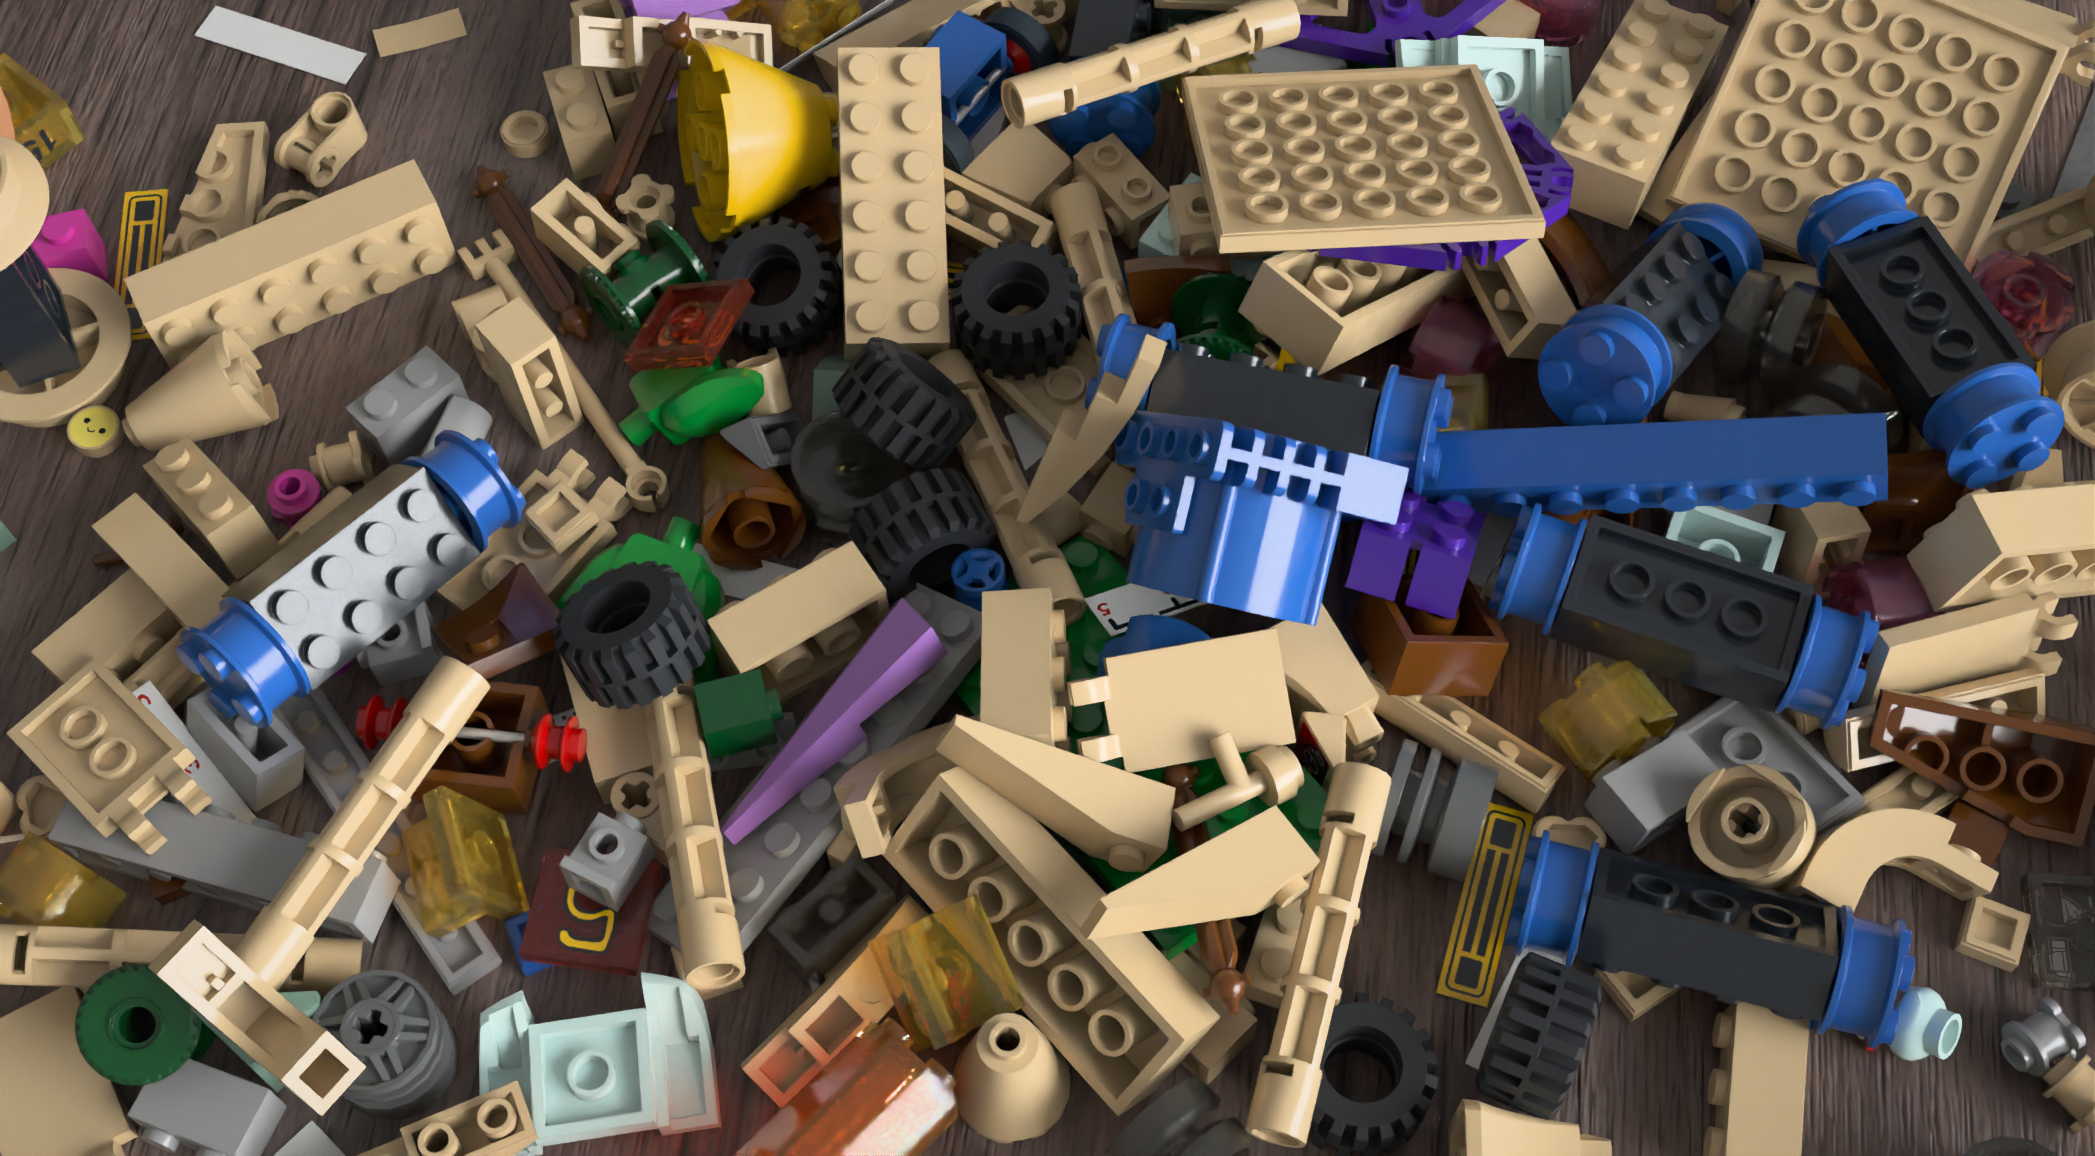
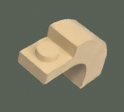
[833,714,980,859]
[1778,808,1999,916]
[148,919,366,1116]

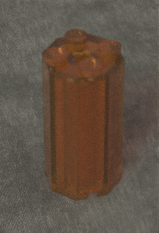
[733,1017,959,1156]

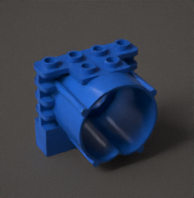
[1114,410,1409,626]

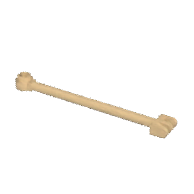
[456,228,670,513]

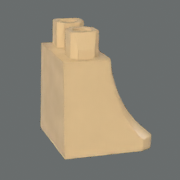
[1270,602,1384,764]
[1448,1099,1612,1156]

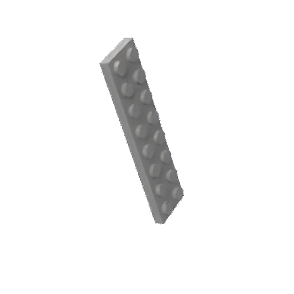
[637,583,982,953]

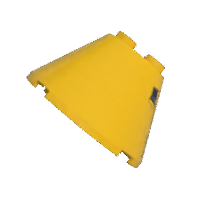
[677,39,839,242]

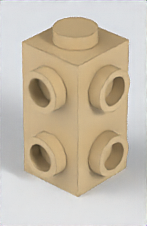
[1071,133,1169,250]

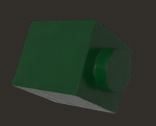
[693,669,784,759]

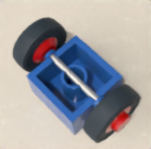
[925,7,1059,175]

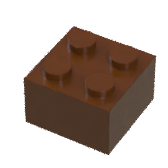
[1350,574,1509,697]

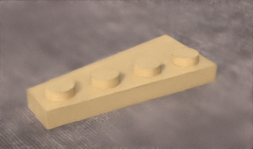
[162,121,270,263]

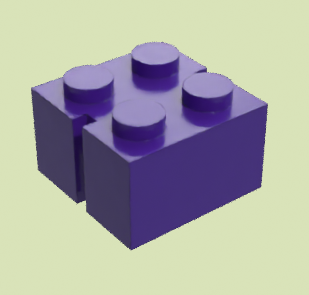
[1345,486,1486,620]

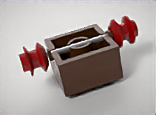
[356,674,587,815]

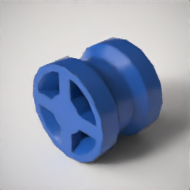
[951,548,1010,612]

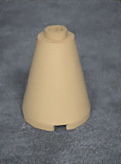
[122,329,279,452]
[952,1013,1070,1143]

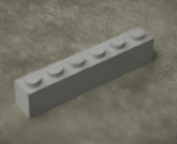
[47,794,401,944]

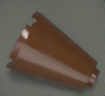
[699,432,807,570]

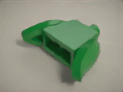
[619,302,765,447]
[555,516,725,684]

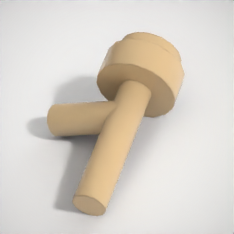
[1172,731,1304,832]

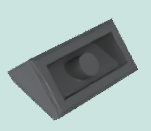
[720,412,815,470]

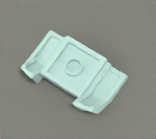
[1395,35,1572,143]
[478,972,721,1156]

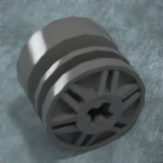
[1370,739,1499,884]
[312,969,460,1121]

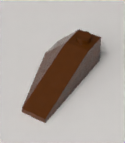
[1867,689,2095,847]

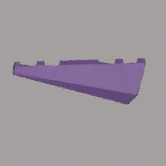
[720,597,948,845]

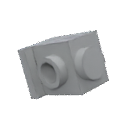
[357,601,443,686]
[559,812,655,912]

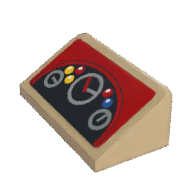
[1290,712,1347,793]

